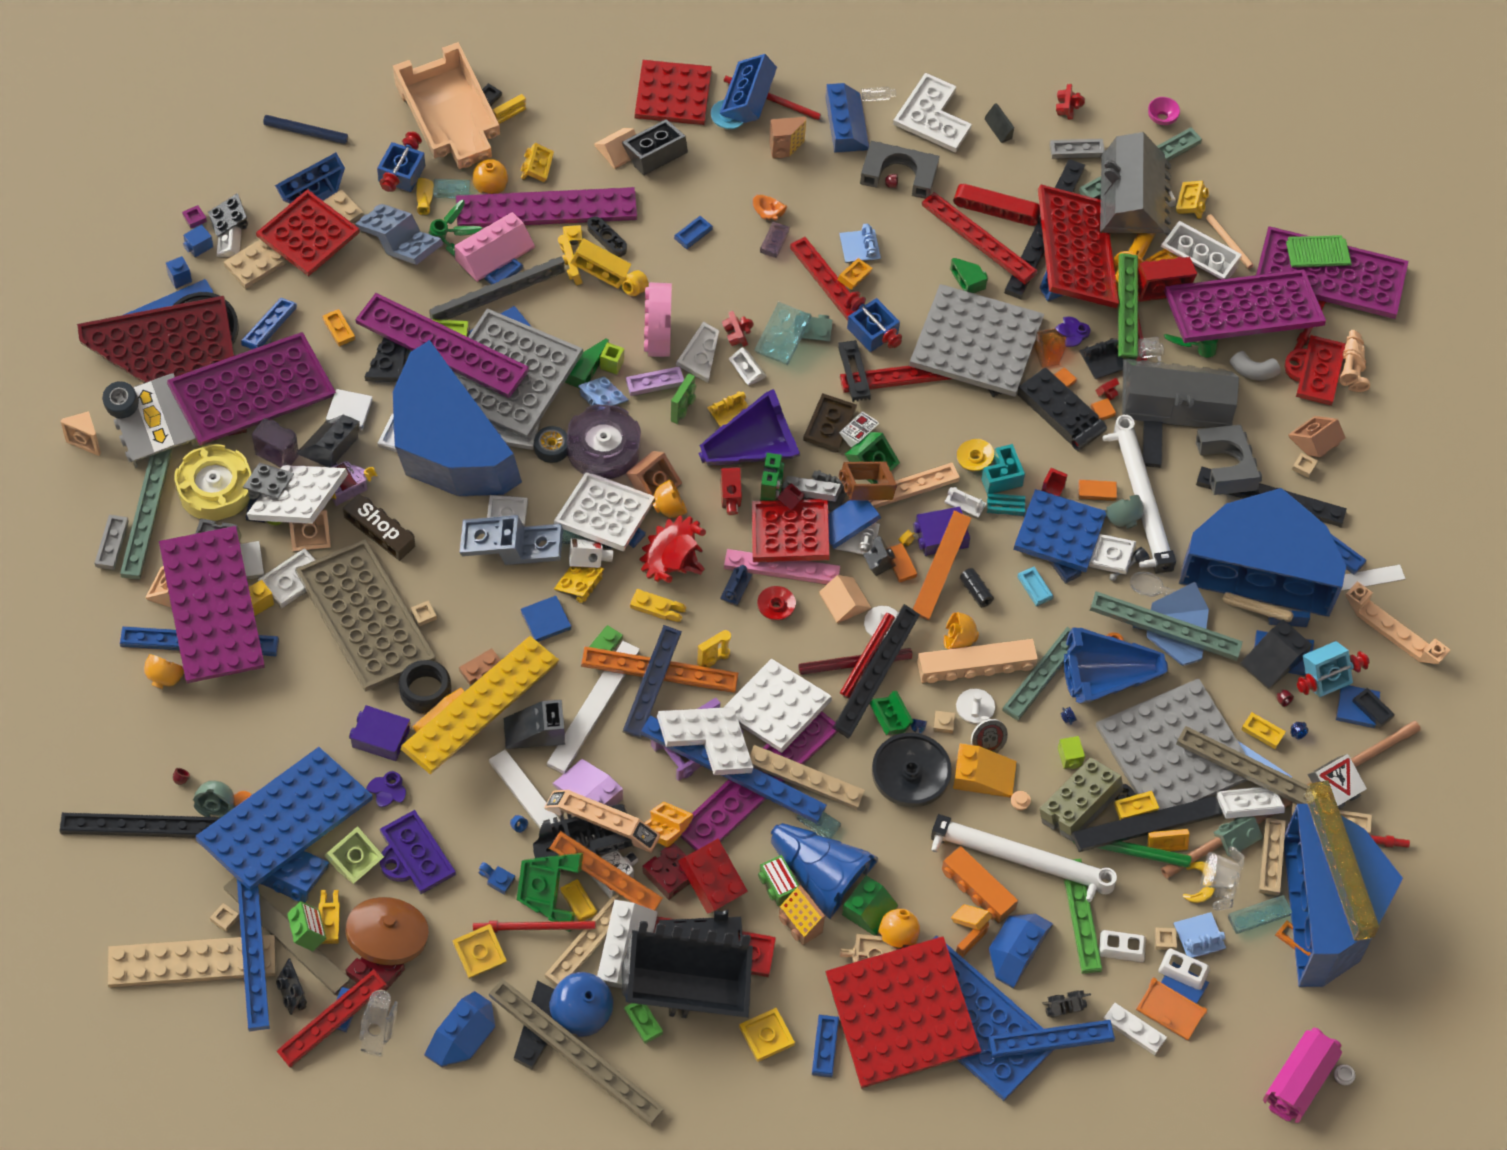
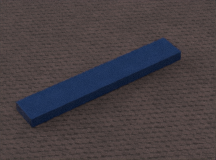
[622,625,682,739]

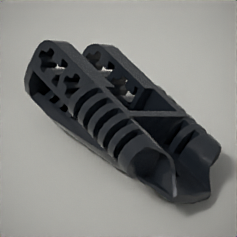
[533,804,635,873]

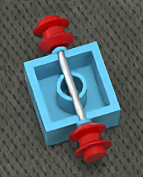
[1297,641,1370,697]

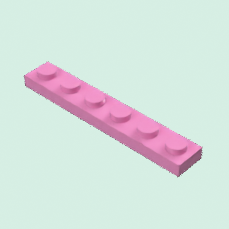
[724,549,840,584]

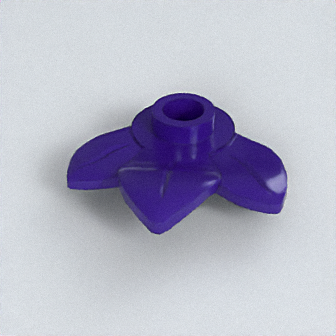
[1054,316,1091,347]
[366,771,406,807]

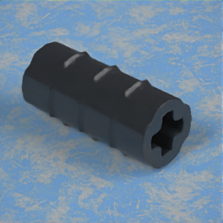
[960,568,994,608]

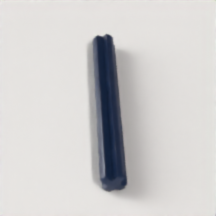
[263,115,348,144]

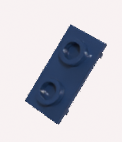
[720,565,752,606]

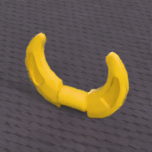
[1183,861,1216,903]

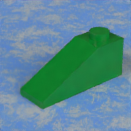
[565,338,609,389]

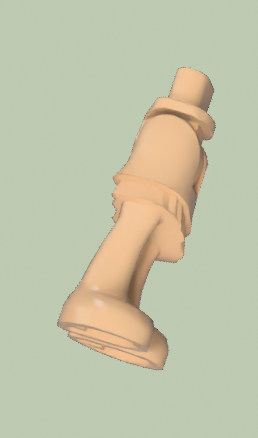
[1340,330,1370,392]

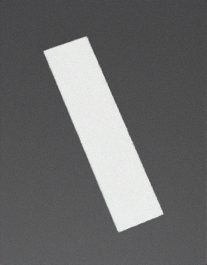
[1342,565,1405,590]

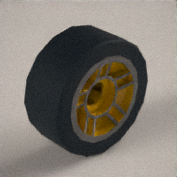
[534,426,570,463]

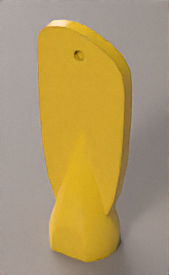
[416,178,434,215]

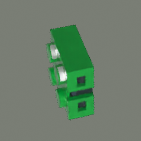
[760,453,785,501]

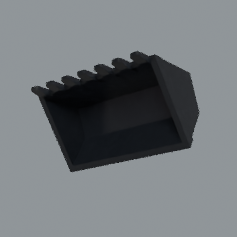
[622,921,753,1018]

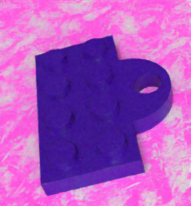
[380,810,456,894]

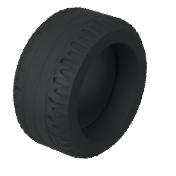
[399,660,451,713]

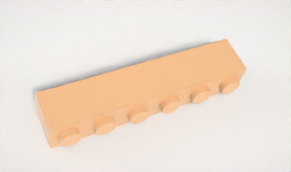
[917,639,1038,683]

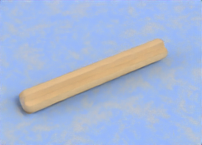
[1223,592,1293,622]

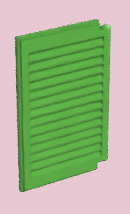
[1286,235,1352,267]

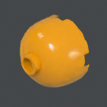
[472,159,508,194]
[653,480,687,518]
[944,612,979,649]
[144,654,184,689]
[878,909,920,948]

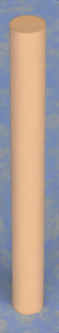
[1206,214,1253,269]

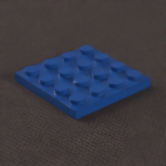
[1013,489,1106,572]

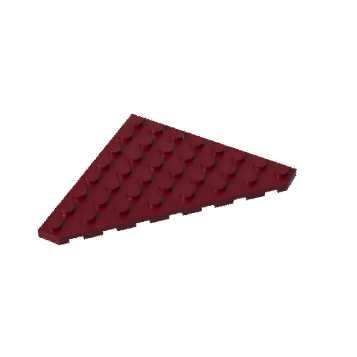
[77,296,247,436]

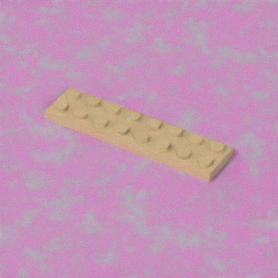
[224,190,364,289]
[108,935,276,988]

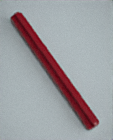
[798,648,913,675]

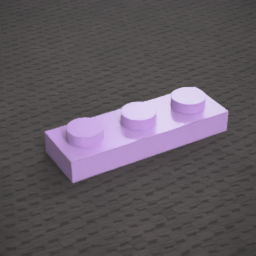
[626,366,684,396]

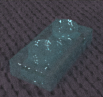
[433,179,470,198]
[797,812,841,839]

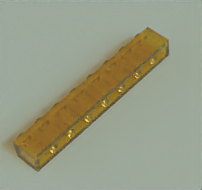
[1305,780,1379,941]

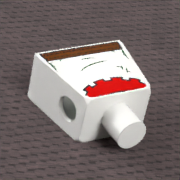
[569,538,613,568]

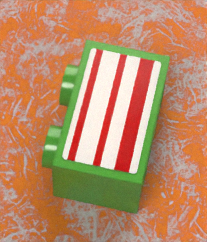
[758,855,799,906]
[287,901,326,951]

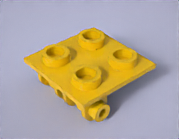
[707,391,749,427]
[554,566,604,603]

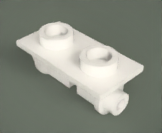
[945,487,987,518]

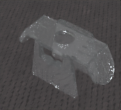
[1200,846,1245,910]
[360,990,398,1057]

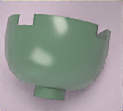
[1104,495,1144,529]
[193,780,235,817]

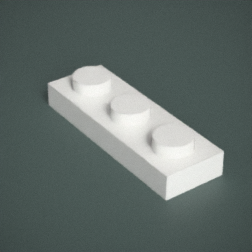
[1103,1003,1167,1056]

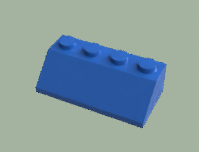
[720,54,777,123]
[825,83,869,153]

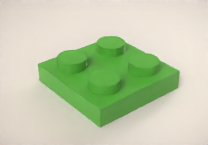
[671,373,696,424]

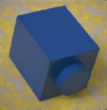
[183,224,213,257]
[166,256,192,289]

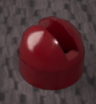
[885,174,898,188]
[1276,689,1294,707]
[172,768,190,785]

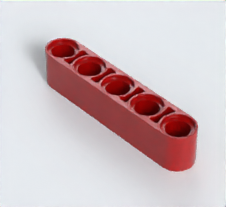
[953,184,1040,226]

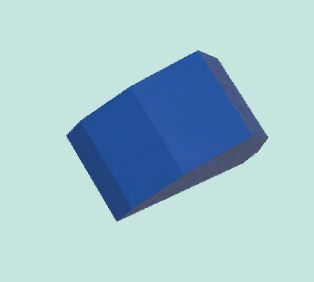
[393,340,522,496]
[1179,488,1346,617]
[1284,804,1403,987]

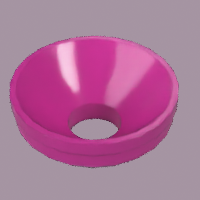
[1148,97,1180,125]

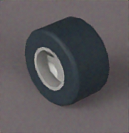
[102,381,139,418]

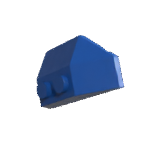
[274,152,345,204]
[989,914,1053,989]
[424,991,495,1067]

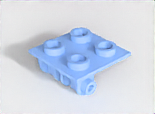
[839,224,881,263]
[578,376,629,416]
[1173,912,1226,958]

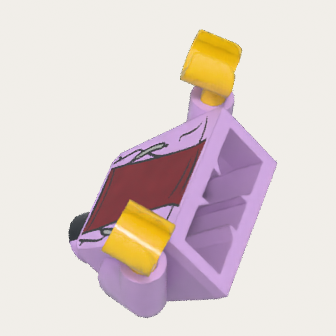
[331,461,378,506]

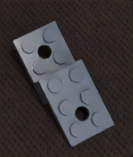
[356,204,443,265]
[460,515,563,565]

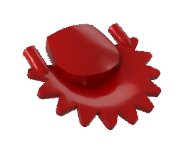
[639,516,706,583]

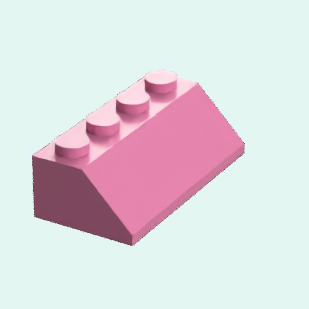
[455,212,535,282]

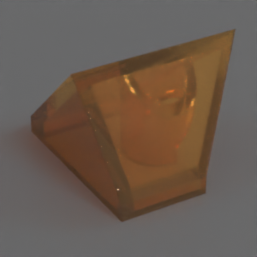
[1034,328,1066,368]

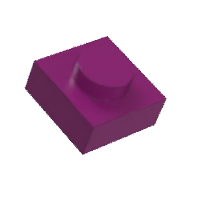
[182,205,207,229]

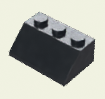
[622,119,688,175]
[297,414,360,468]

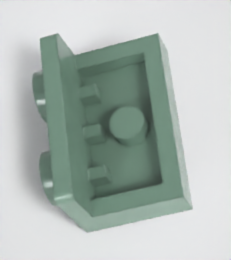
[794,313,833,342]
[1213,816,1263,857]

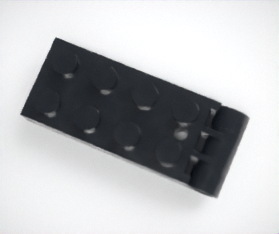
[1017,367,1107,451]

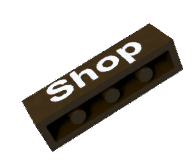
[343,494,415,561]

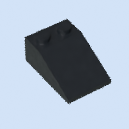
[1240,619,1312,690]

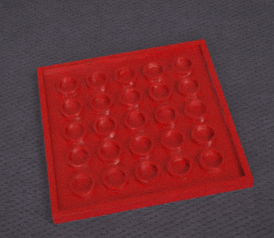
[825,936,981,1089]

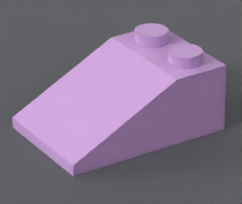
[553,759,623,806]

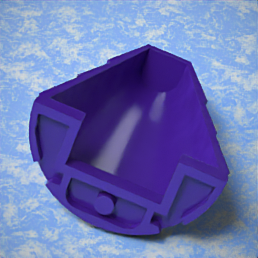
[698,389,800,466]

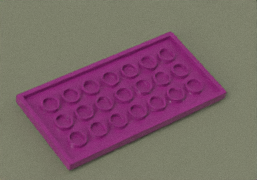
[1256,226,1409,319]
[1164,270,1326,343]
[167,332,336,446]
[159,526,265,684]

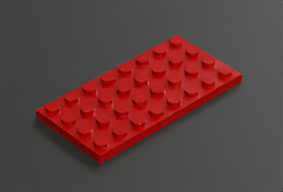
[1038,184,1119,308]

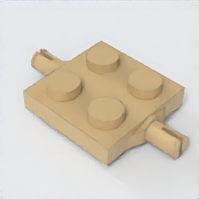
[840,934,897,963]

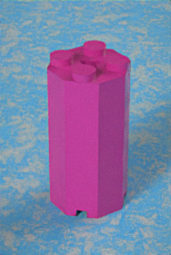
[1263,1027,1343,1123]

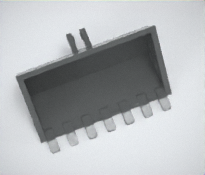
[1100,132,1171,236]
[1122,358,1239,428]

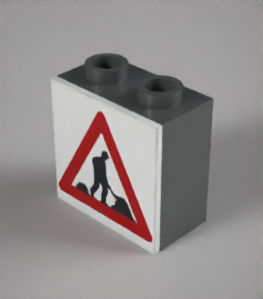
[1307,754,1367,809]

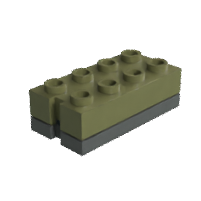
[1039,757,1124,842]

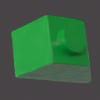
[950,258,988,293]

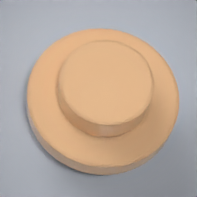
[1011,791,1031,811]

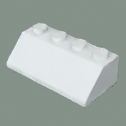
[1161,221,1242,279]
[597,900,658,989]

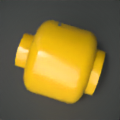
[622,270,649,296]

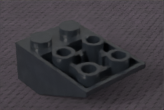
[503,700,565,749]

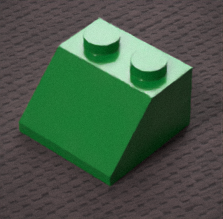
[845,432,900,484]
[842,875,898,936]

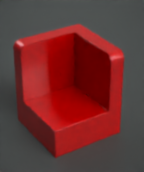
[1041,468,1068,496]

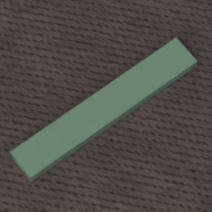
[1002,627,1071,721]

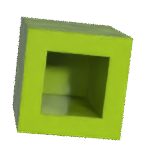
[600,342,624,375]
[1057,736,1085,769]

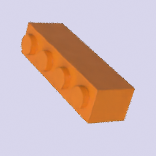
[942,846,1018,923]

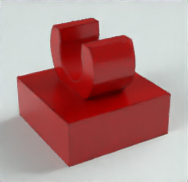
[1095,378,1120,401]

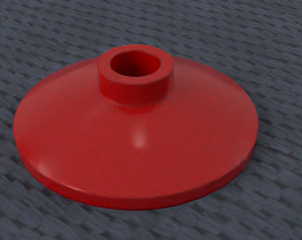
[757,586,796,620]

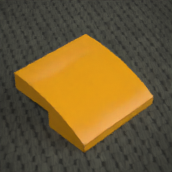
[645,802,693,847]

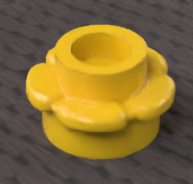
[898,529,915,547]

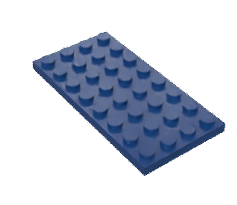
[196,747,373,891]
[933,935,1054,1101]

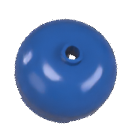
[549,972,614,1037]

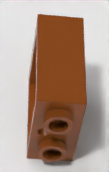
[839,462,897,501]

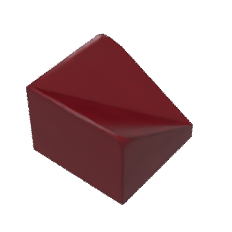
[777,483,805,510]

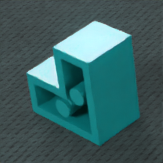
[981,444,1025,495]

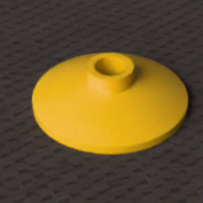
[957,439,994,471]

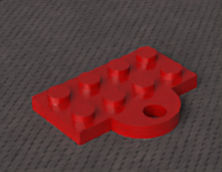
[1284,335,1346,406]

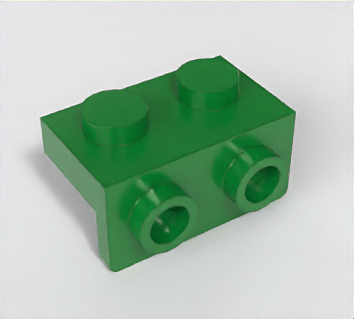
[870,691,913,735]

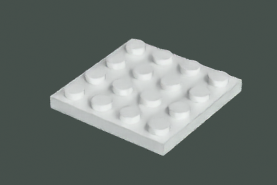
[247,465,348,524]
[554,471,655,551]
[723,659,832,752]

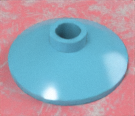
[711,100,743,129]

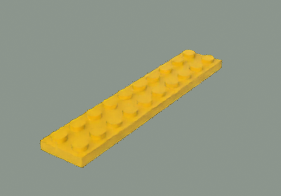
[400,636,559,775]

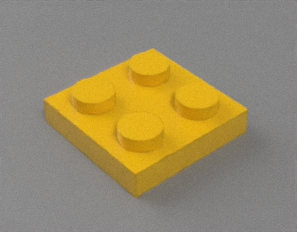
[452,924,507,979]
[739,1008,795,1062]

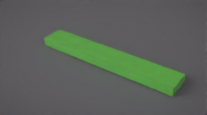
[1118,253,1138,360]
[1064,859,1102,974]

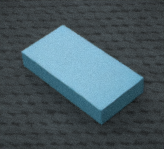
[1017,566,1053,606]

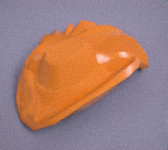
[753,195,787,221]

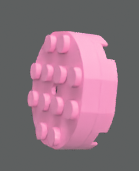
[644,282,672,357]

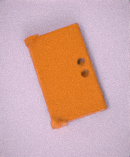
[1136,977,1208,1040]

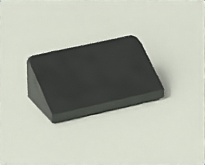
[984,103,1014,143]

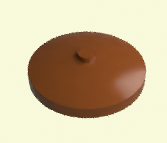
[345,897,429,965]

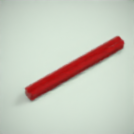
[840,613,895,698]

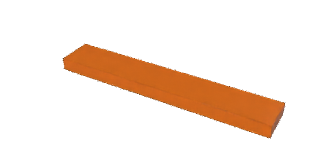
[913,511,972,621]
[549,831,663,911]

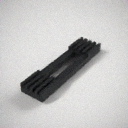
[838,340,871,402]

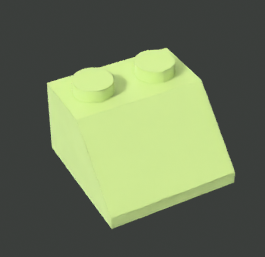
[324,826,384,884]

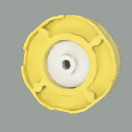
[174,444,252,521]

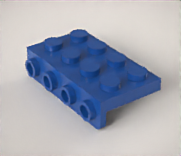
[260,851,329,903]

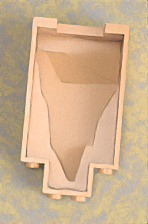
[393,42,500,169]

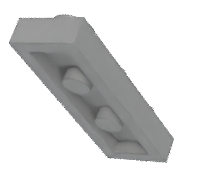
[1050,139,1104,159]
[781,476,841,502]
[94,515,129,570]

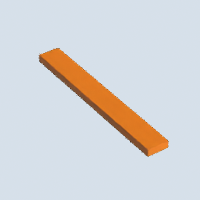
[581,646,739,693]

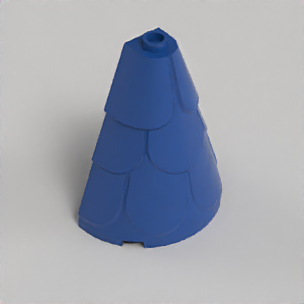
[1064,628,1168,703]
[771,823,878,919]

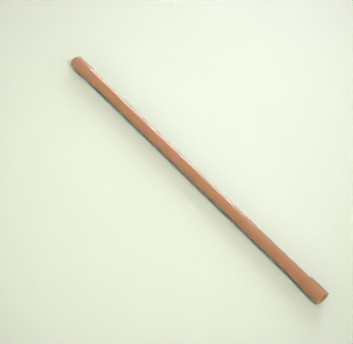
[1161,721,1421,879]

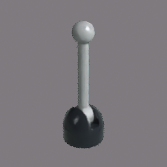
[1110,547,1150,581]

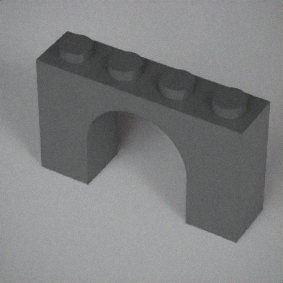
[860,141,940,199]
[1196,425,1262,495]

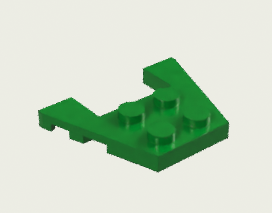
[516,853,583,932]

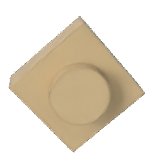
[1292,453,1318,478]
[411,600,437,627]
[933,711,955,734]
[210,903,240,932]
[1154,928,1177,950]

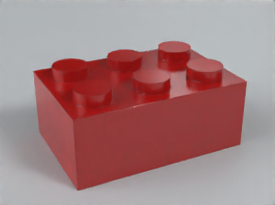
[1138,257,1197,302]
[678,838,748,914]

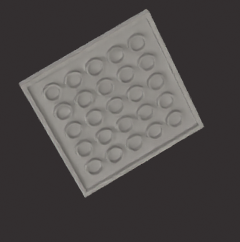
[909,284,1044,397]
[453,309,583,439]
[1096,678,1247,810]

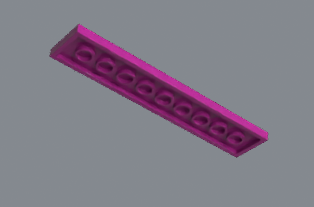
[456,187,637,227]
[355,293,529,398]
[680,711,838,850]

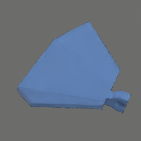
[1132,582,1209,666]

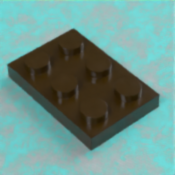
[803,393,857,452]

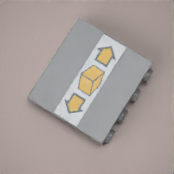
[114,373,199,468]

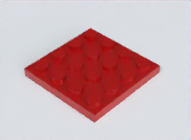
[635,60,712,125]
[256,189,360,277]
[752,499,830,562]

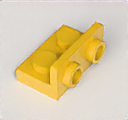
[520,143,554,182]
[1176,181,1209,219]

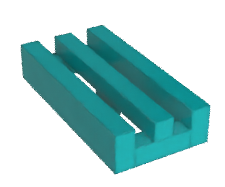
[987,493,1026,516]

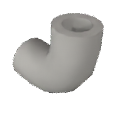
[1230,351,1281,381]

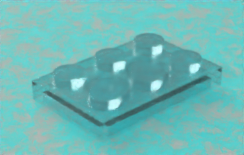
[755,302,812,365]

